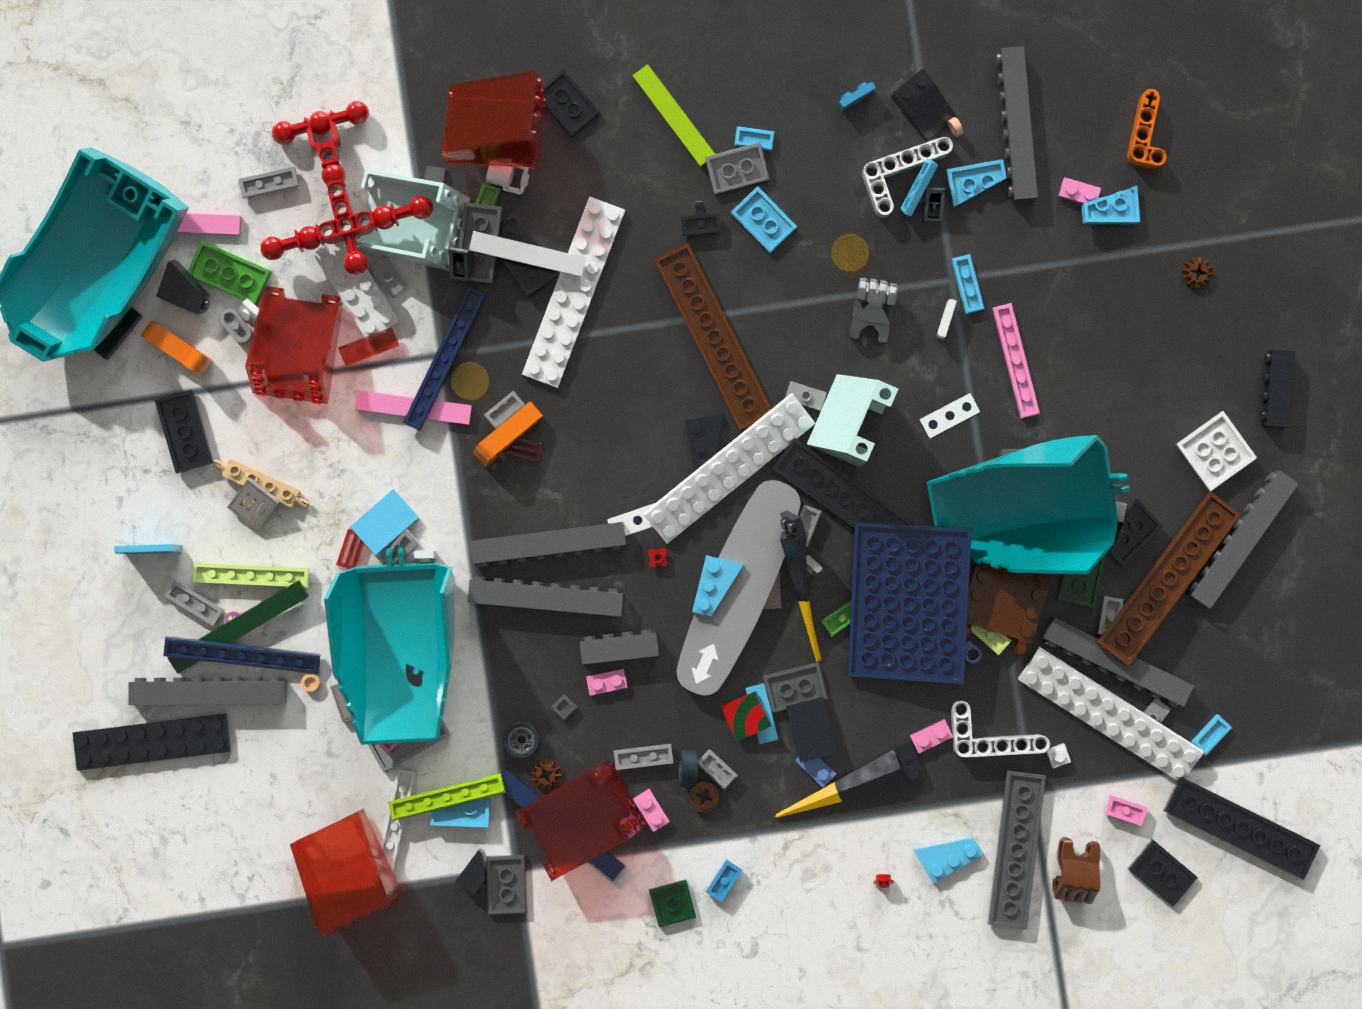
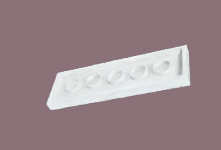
[311,230,400,341]

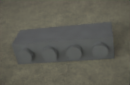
[580,629,659,665]

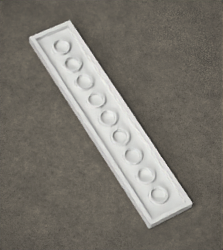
[522,196,625,388]
[643,393,816,544]
[1018,647,1204,781]

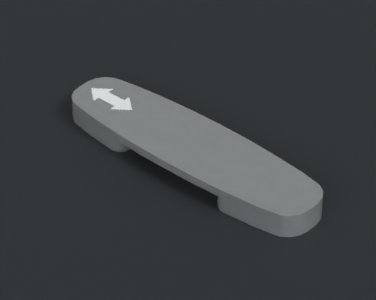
[676,480,801,696]

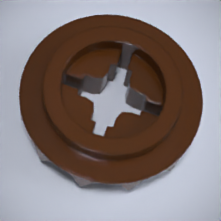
[1182,258,1213,288]
[531,759,562,790]
[689,781,719,813]

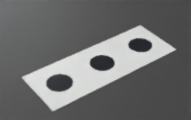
[920,393,980,438]
[607,503,655,536]

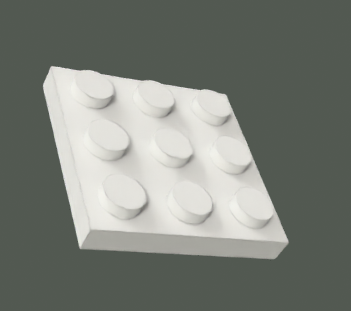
[1175,411,1257,491]

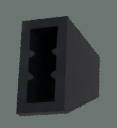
[156,259,210,315]

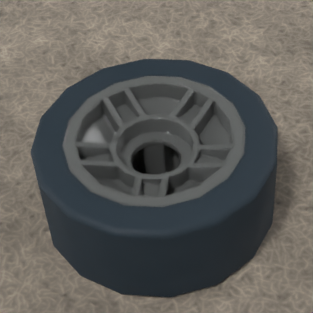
[503,721,541,759]
[678,750,698,787]

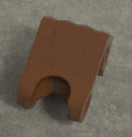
[1052,837,1100,904]

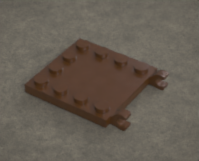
[967,562,1053,655]

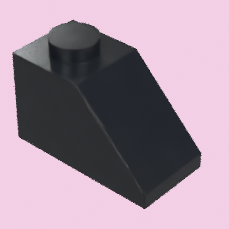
[455,848,487,895]

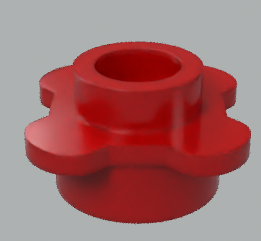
[648,548,668,568]
[873,874,894,888]

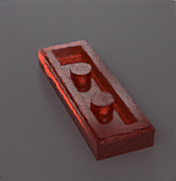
[338,327,399,366]

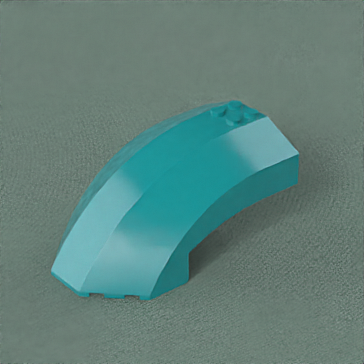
[0,147,189,362]

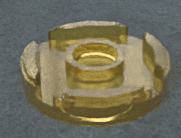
[831,234,869,272]
[451,362,490,401]

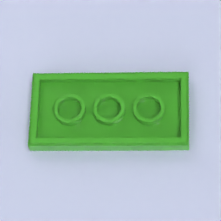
[188,240,272,306]

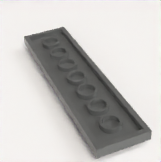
[987,770,1046,930]

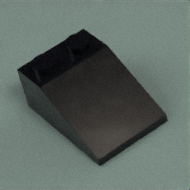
[891,69,957,141]

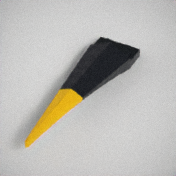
[780,511,821,662]
[775,741,926,818]

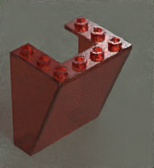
[442,70,546,168]
[245,286,343,404]
[514,760,646,881]
[290,809,403,936]

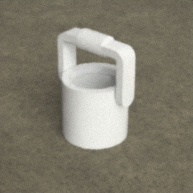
[486,158,529,195]

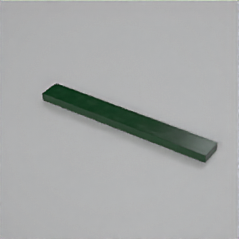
[167,579,310,674]

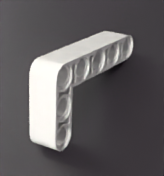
[862,137,953,218]
[951,700,1050,757]

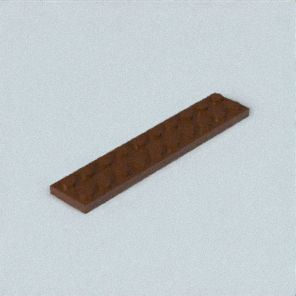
[654,243,772,431]
[1096,491,1241,666]

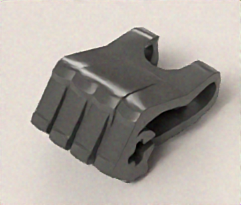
[850,278,898,344]

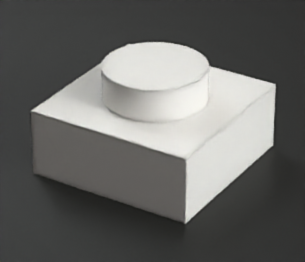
[238,299,262,326]
[414,551,436,562]
[1046,743,1071,768]

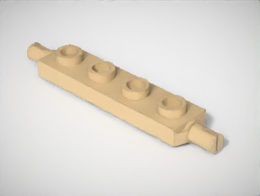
[213,459,310,509]

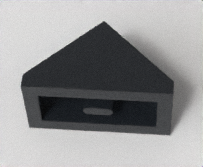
[923,188,946,222]
[448,247,474,281]

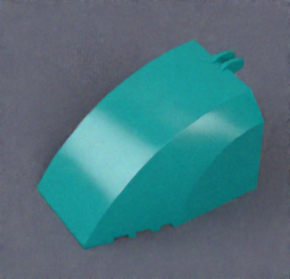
[927,435,1130,574]
[324,548,454,745]

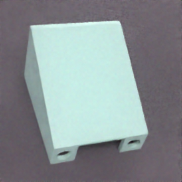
[350,169,471,271]
[807,374,898,467]

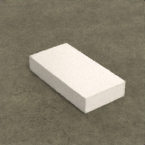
[936,299,957,339]

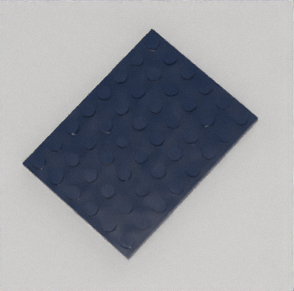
[848,522,972,684]

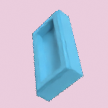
[734,126,775,152]
[1191,714,1232,756]

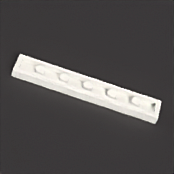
[469,231,586,277]
[372,768,417,885]

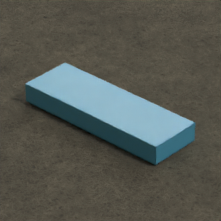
[901,158,938,217]
[951,254,984,315]
[745,683,778,744]

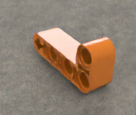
[1127,89,1167,169]
[141,320,213,376]
[473,401,543,468]

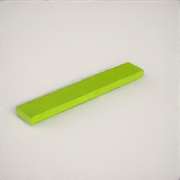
[632,64,715,167]
[388,773,506,821]

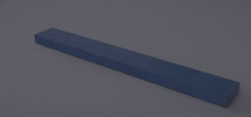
[403,286,486,432]
[163,636,321,674]
[502,769,625,881]

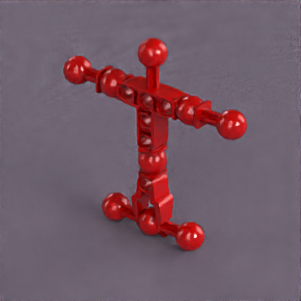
[260,101,433,275]

